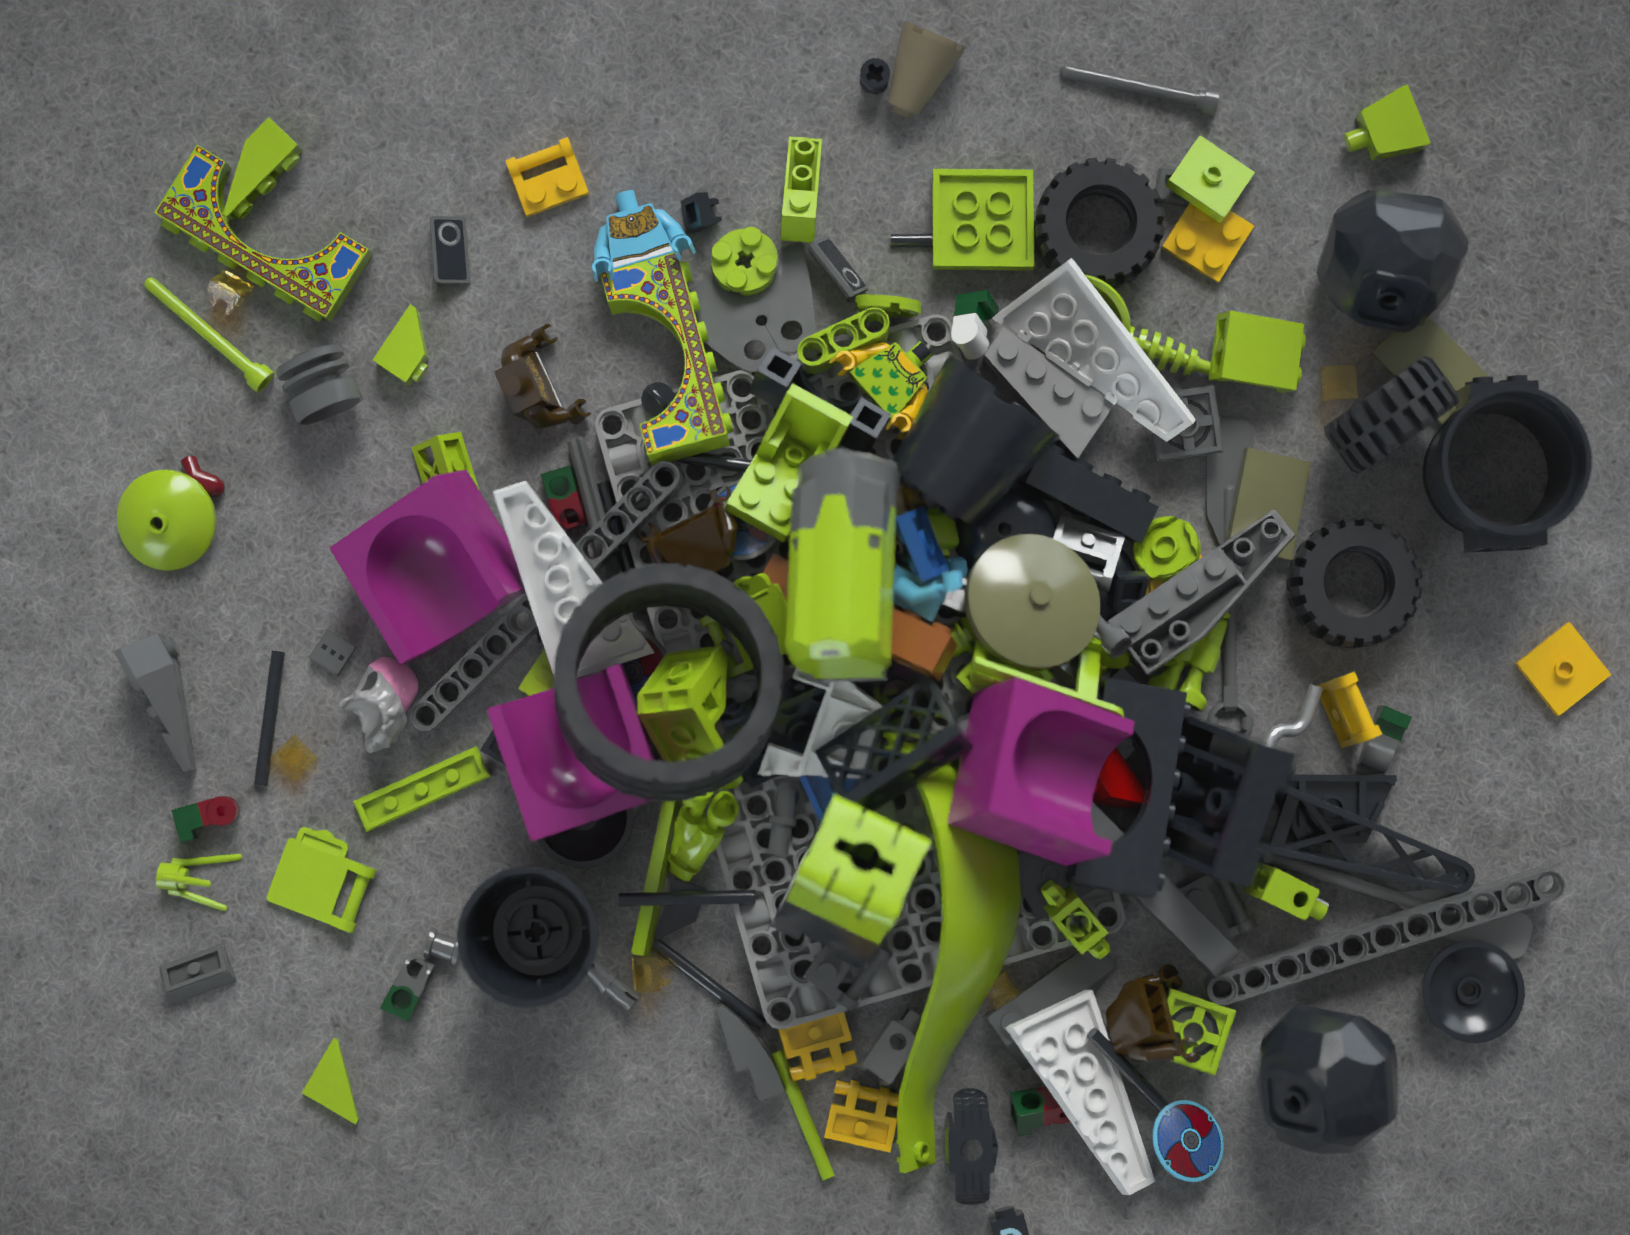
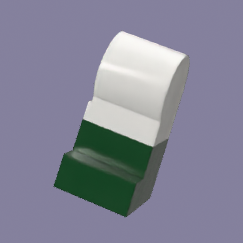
[951,290,999,360]

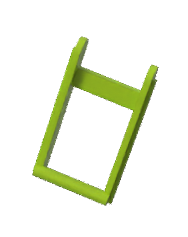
[970,637,1130,717]

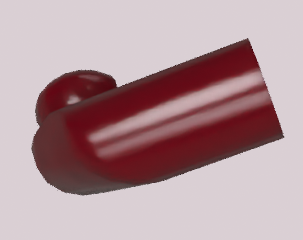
[181,456,225,497]

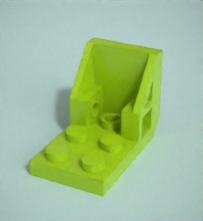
[724,384,853,542]
[637,645,743,790]

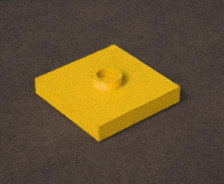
[1514,622,1611,716]

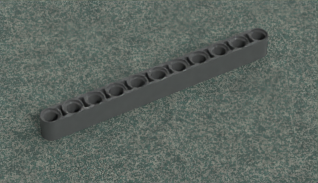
[410,461,685,732]
[1204,866,1565,1006]

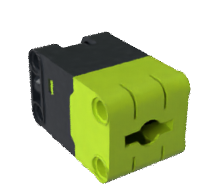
[771,794,931,971]

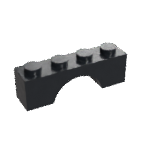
[748,347,891,454]

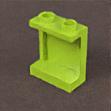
[1209,310,1306,393]

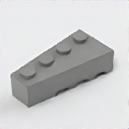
[982,327,1114,462]

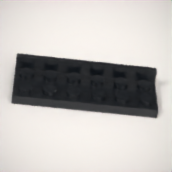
[719,659,933,788]

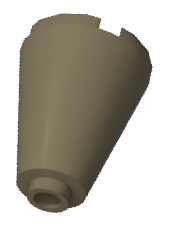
[888,21,965,119]

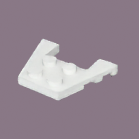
[758,668,890,778]

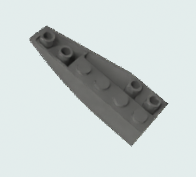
[1107,509,1295,676]

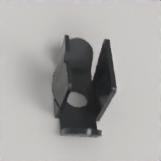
[944,1088,998,1205]

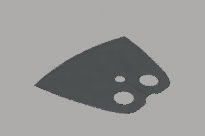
[689,242,815,372]

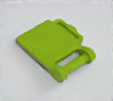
[699,573,788,681]
[267,827,377,933]

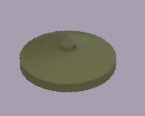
[964,534,1100,671]

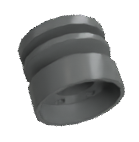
[275,344,363,426]

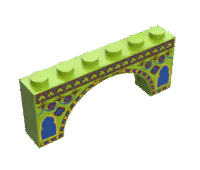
[154,145,373,323]
[601,252,734,466]

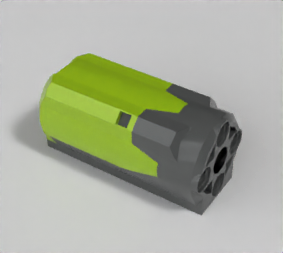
[786,449,898,682]

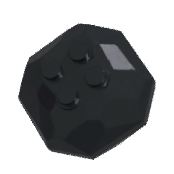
[1317,190,1468,332]
[1257,1004,1398,1154]

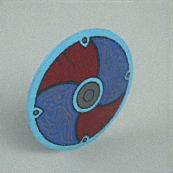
[1152,1100,1224,1182]

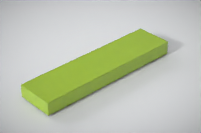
[353,746,491,832]

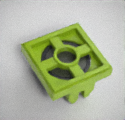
[1167,988,1236,1076]

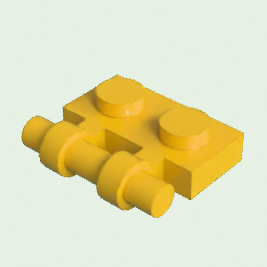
[777,1012,857,1082]
[824,1079,899,1153]

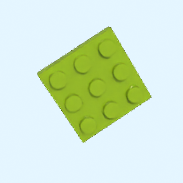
[932,169,1034,270]

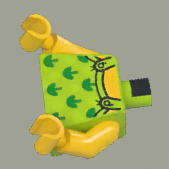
[830,341,933,439]

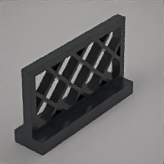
[815,675,973,814]

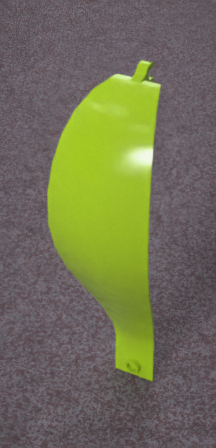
[880,732,1021,1174]

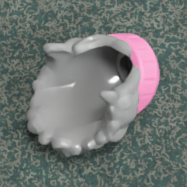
[338,657,419,753]

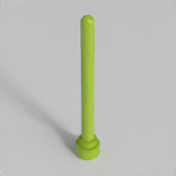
[144,277,275,393]

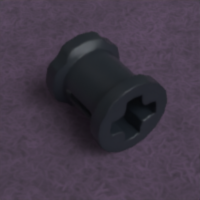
[860,58,890,95]

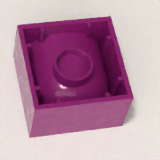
[329,470,526,665]
[487,664,656,841]
[947,677,1135,866]

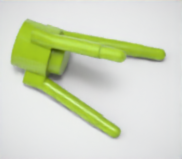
[156,854,242,911]

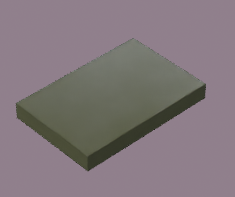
[1370,319,1488,425]
[1226,447,1311,561]

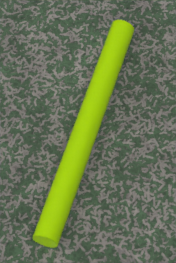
[771,1049,835,1180]

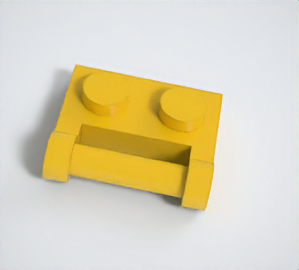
[505,137,589,217]
[1317,671,1382,748]

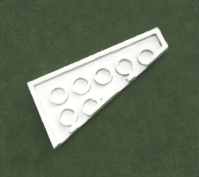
[992,258,1196,442]
[493,481,654,678]
[1005,990,1155,1195]

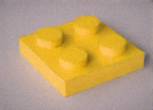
[1161,203,1254,284]

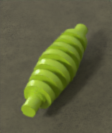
[1130,326,1211,376]

